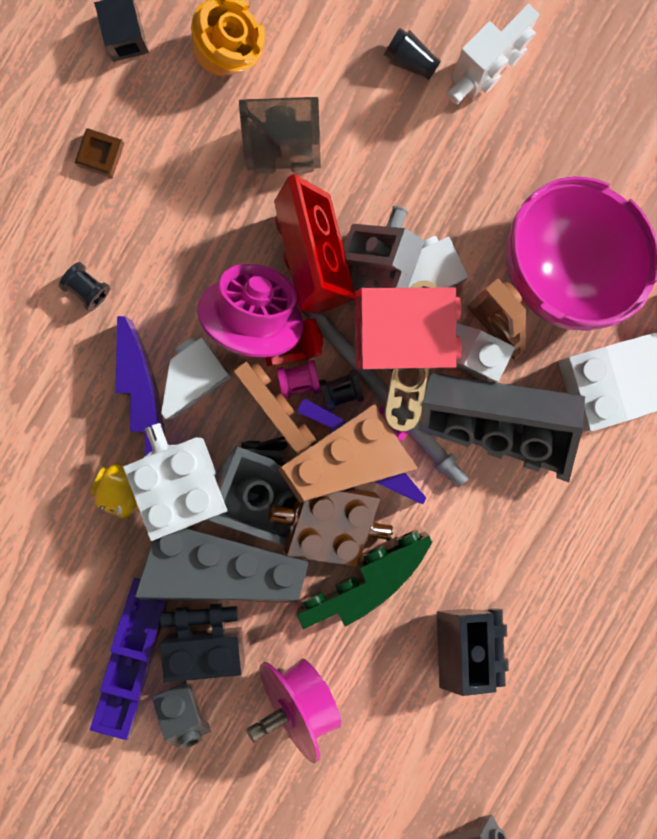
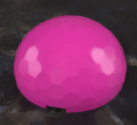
[506,176,657,331]

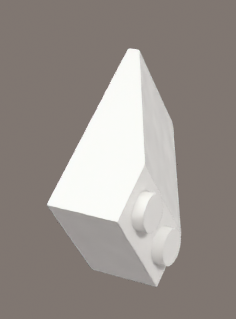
[558,332,657,432]

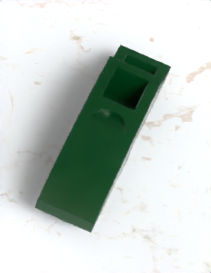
[297,530,433,629]

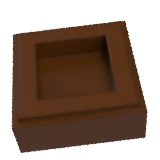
[75,128,125,178]

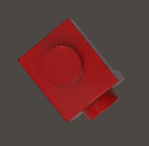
[265,318,323,367]

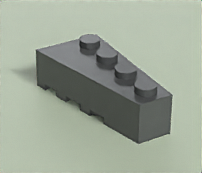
[420,373,585,482]
[135,528,309,603]

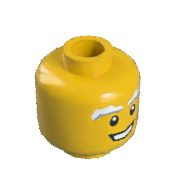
[90,463,140,519]

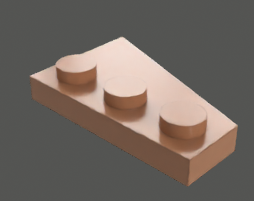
[467,278,526,362]
[234,359,318,455]
[278,404,418,503]

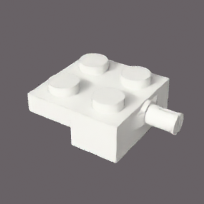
[447,3,540,105]
[123,423,227,541]

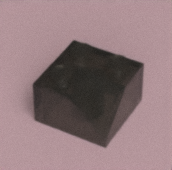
[239,97,321,175]

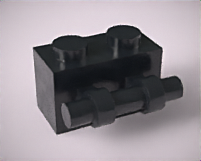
[160,603,245,683]
[437,608,509,696]

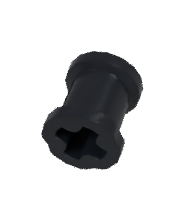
[59,262,110,312]
[319,369,365,412]

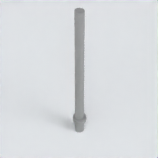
[296,304,469,488]

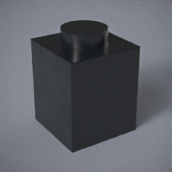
[94,0,149,62]

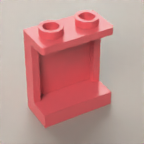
[355,288,462,369]

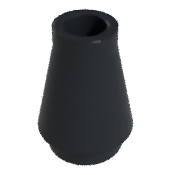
[383,27,441,80]

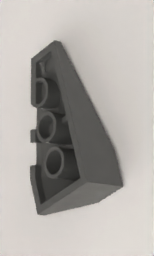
[208,446,346,566]

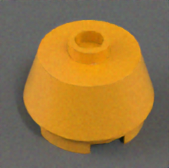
[191,0,265,76]

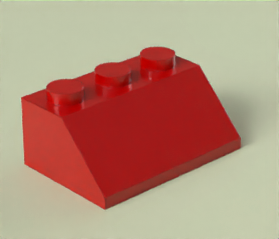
[274,174,355,314]

